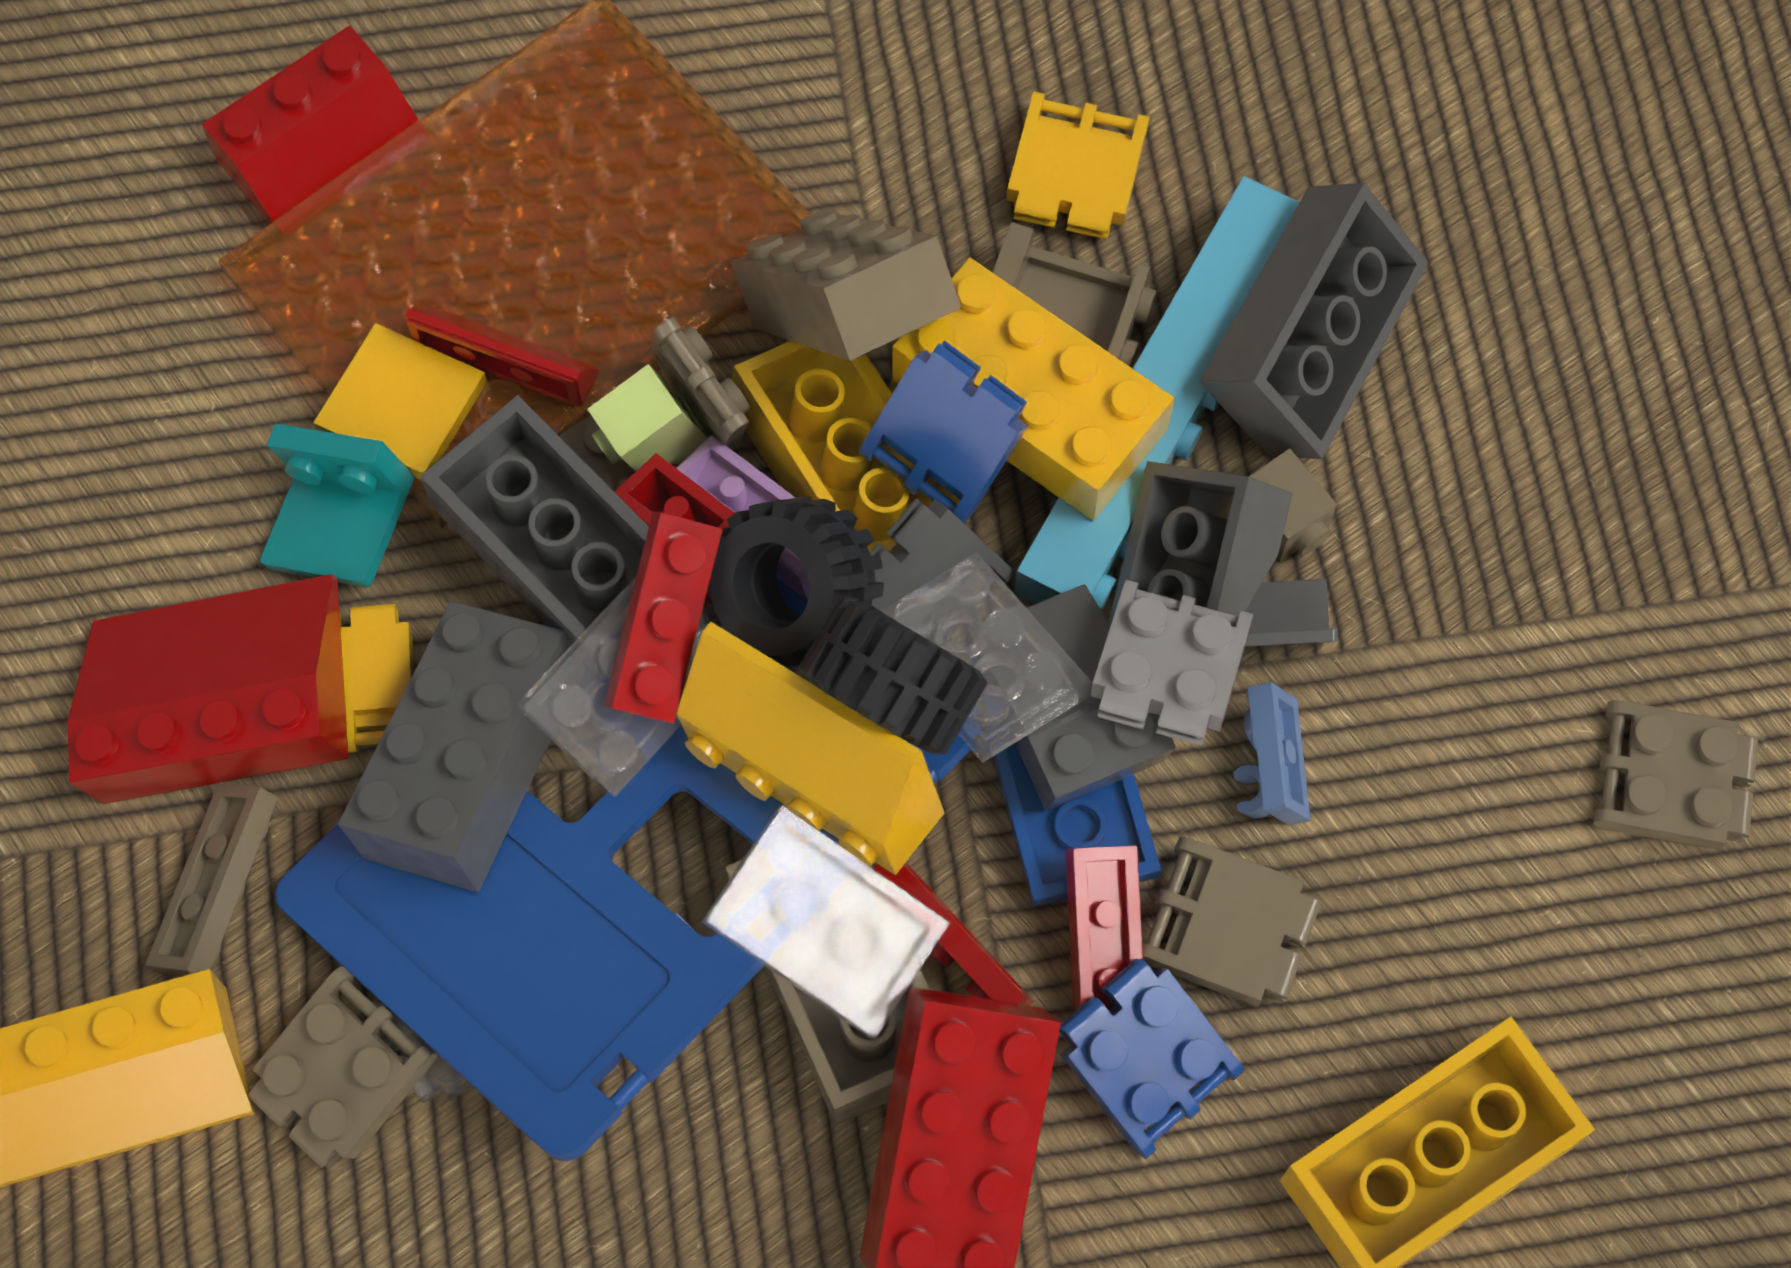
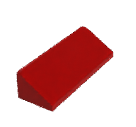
[405,306,599,407]

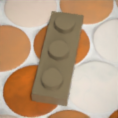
[145,784,278,977]

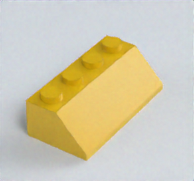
[732,341,970,552]
[676,622,945,875]
[0,969,255,1188]

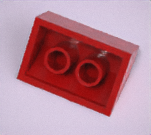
[201,25,431,242]

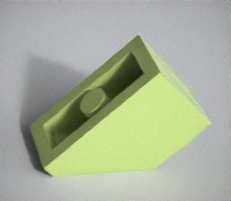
[587,364,709,471]

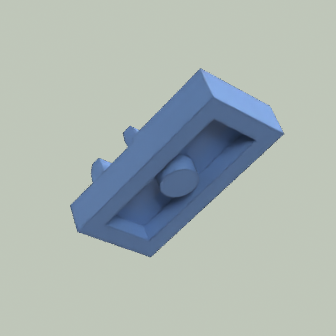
[1234,682,1311,825]

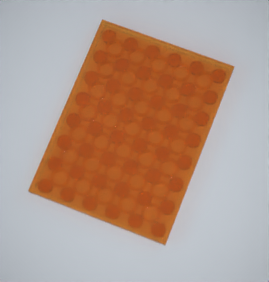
[218,0,811,529]

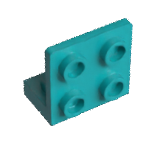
[260,423,415,588]

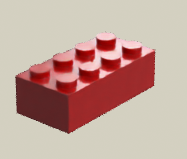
[859,986,1061,1268]

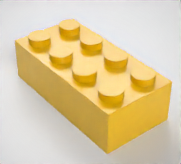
[892,257,1175,521]
[1280,1016,1595,1268]

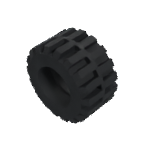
[705,497,884,668]
[799,596,988,754]

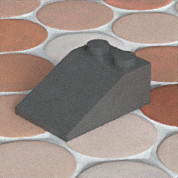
[1109,461,1293,625]
[966,584,1176,811]

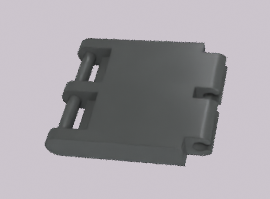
[870,498,1016,648]

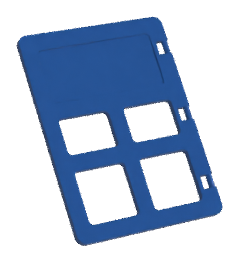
[276,577,981,1161]

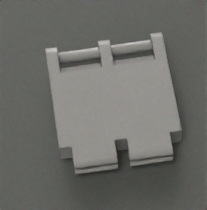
[1091,579,1254,746]

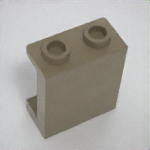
[992,222,1157,368]

